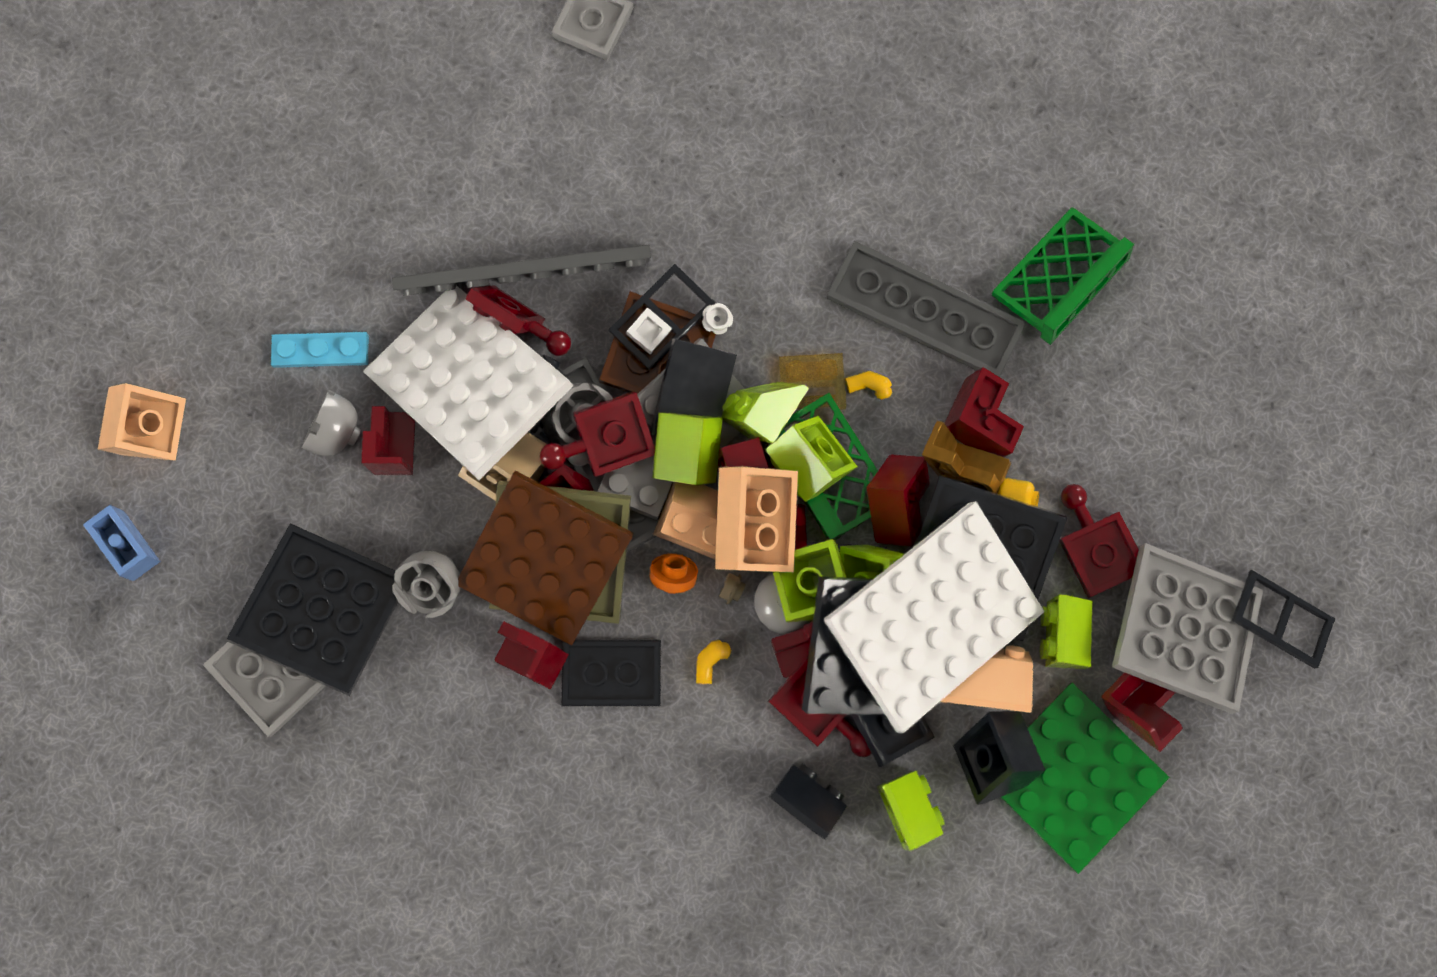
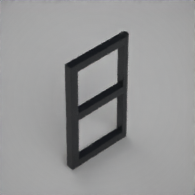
[608,264,716,371]
[1232,570,1335,669]

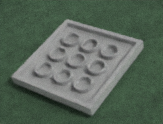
[1112,543,1263,714]

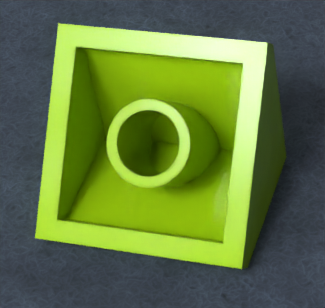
[652,412,723,485]

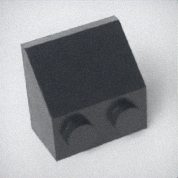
[953,711,1045,805]
[769,763,847,840]

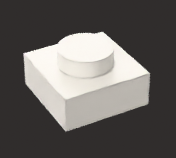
[626,308,672,355]

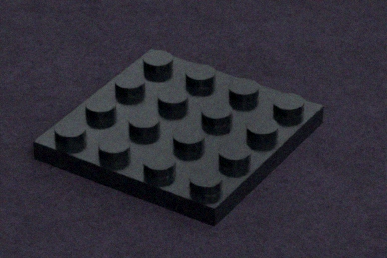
[915,475,1067,641]
[226,523,398,696]
[802,576,928,714]

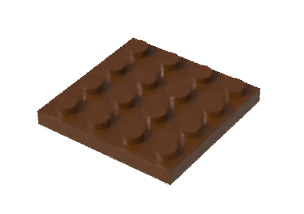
[458,470,634,645]

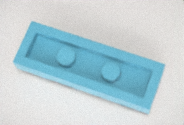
[271,332,369,368]

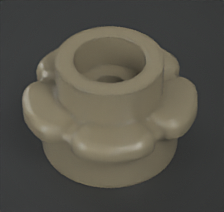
[718,573,746,604]

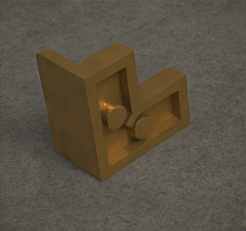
[922,421,1011,493]

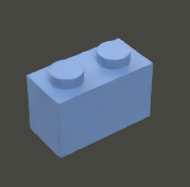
[83,505,161,581]

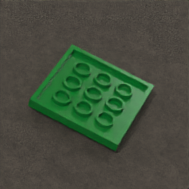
[1000,682,1170,874]

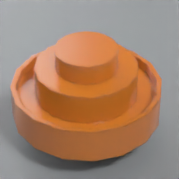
[649,553,698,594]

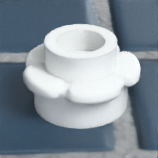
[702,303,733,335]

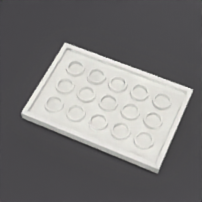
[363,286,573,480]
[824,502,1045,733]

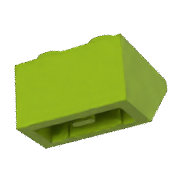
[1040,594,1092,669]

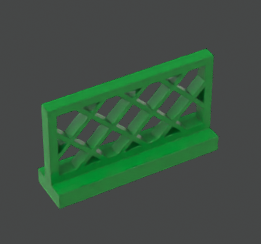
[992,207,1134,345]
[769,393,878,541]

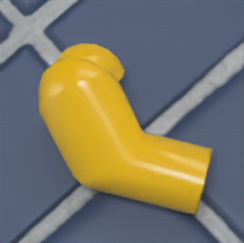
[844,371,892,399]
[696,640,731,684]

